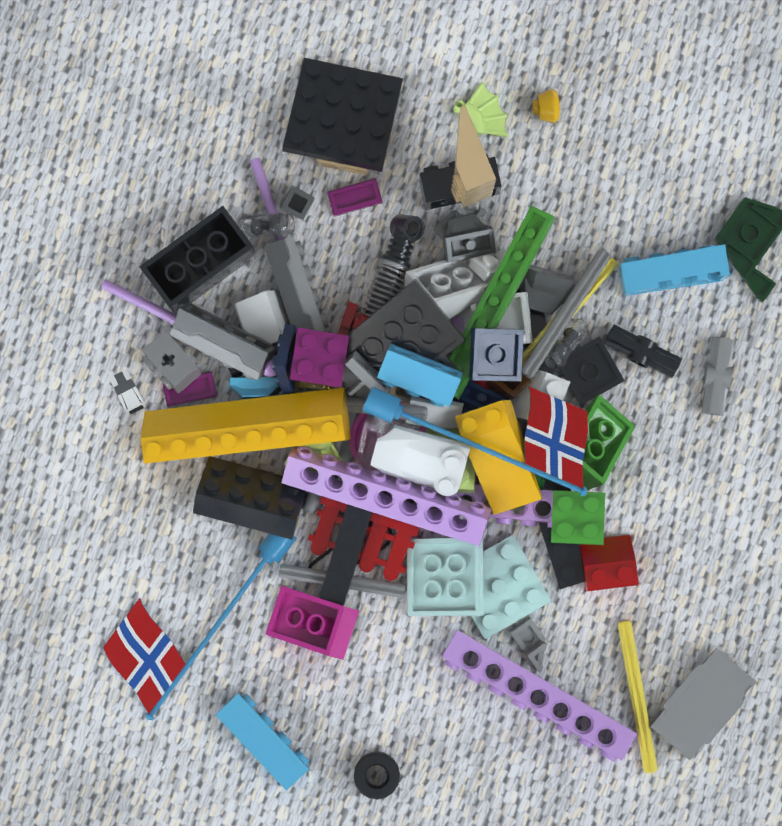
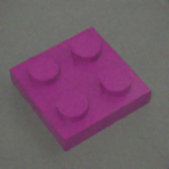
[289,328,349,388]

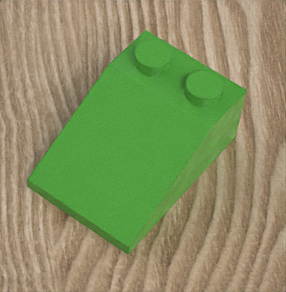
[583,394,635,490]

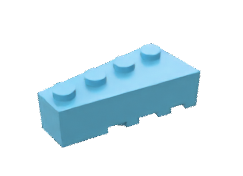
[619,244,730,296]

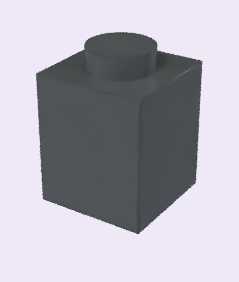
[280,185,315,220]

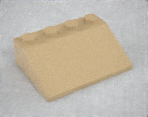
[451,105,496,208]

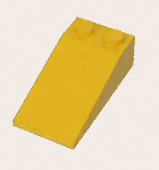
[455,400,543,515]

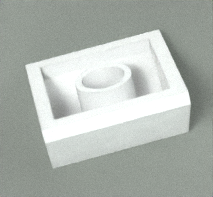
[233,290,291,345]

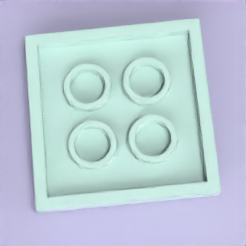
[471,535,551,639]
[407,538,484,616]

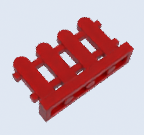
[308,496,421,581]

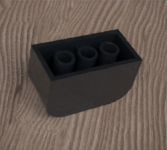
[139,206,256,313]

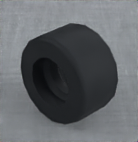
[354,751,400,800]

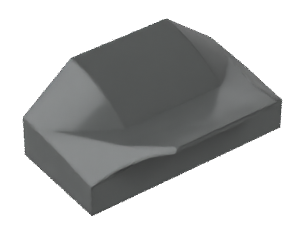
[443,214,496,263]
[518,265,575,315]

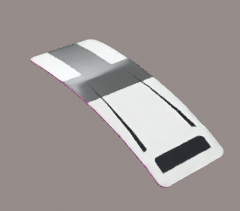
[109,369,146,416]

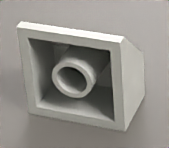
[510,370,570,423]

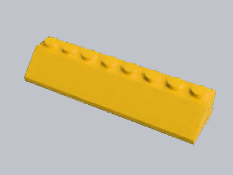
[141,387,351,464]

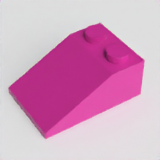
[266,586,359,660]

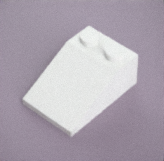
[404,257,491,319]

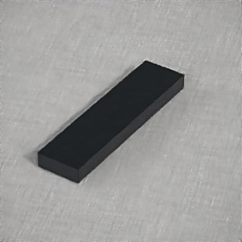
[319,504,372,606]

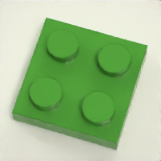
[551,490,606,545]

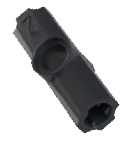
[604,324,682,379]

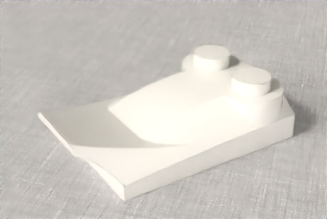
[370,425,470,496]

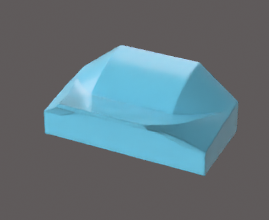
[230,377,281,400]

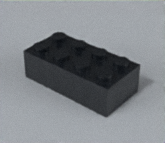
[193,456,306,540]

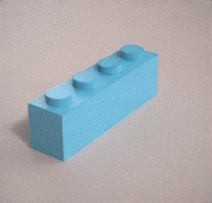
[216,693,310,791]

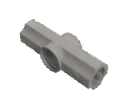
[701,337,735,416]

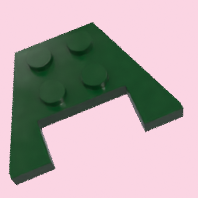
[714,197,782,303]

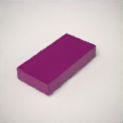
[327,178,383,217]
[162,371,217,407]

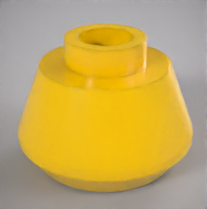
[532,89,560,124]

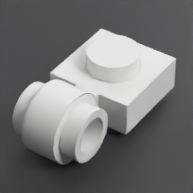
[469,249,507,281]

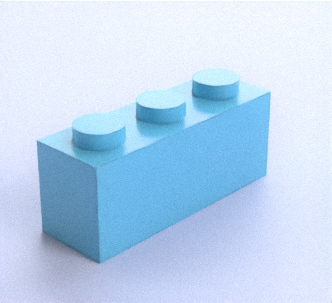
[377,343,463,407]

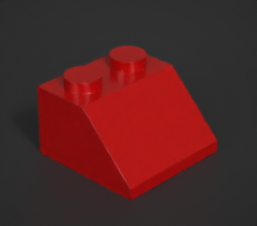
[579,535,639,592]

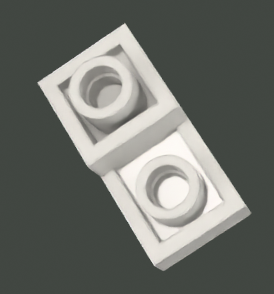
[406,396,464,429]

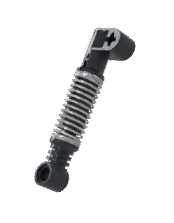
[361,214,425,316]

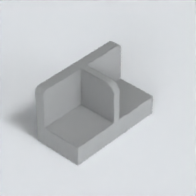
[342,350,391,399]

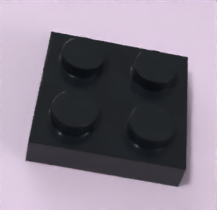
[555,336,625,406]

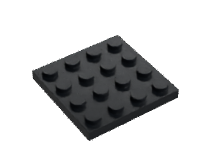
[282,58,403,172]

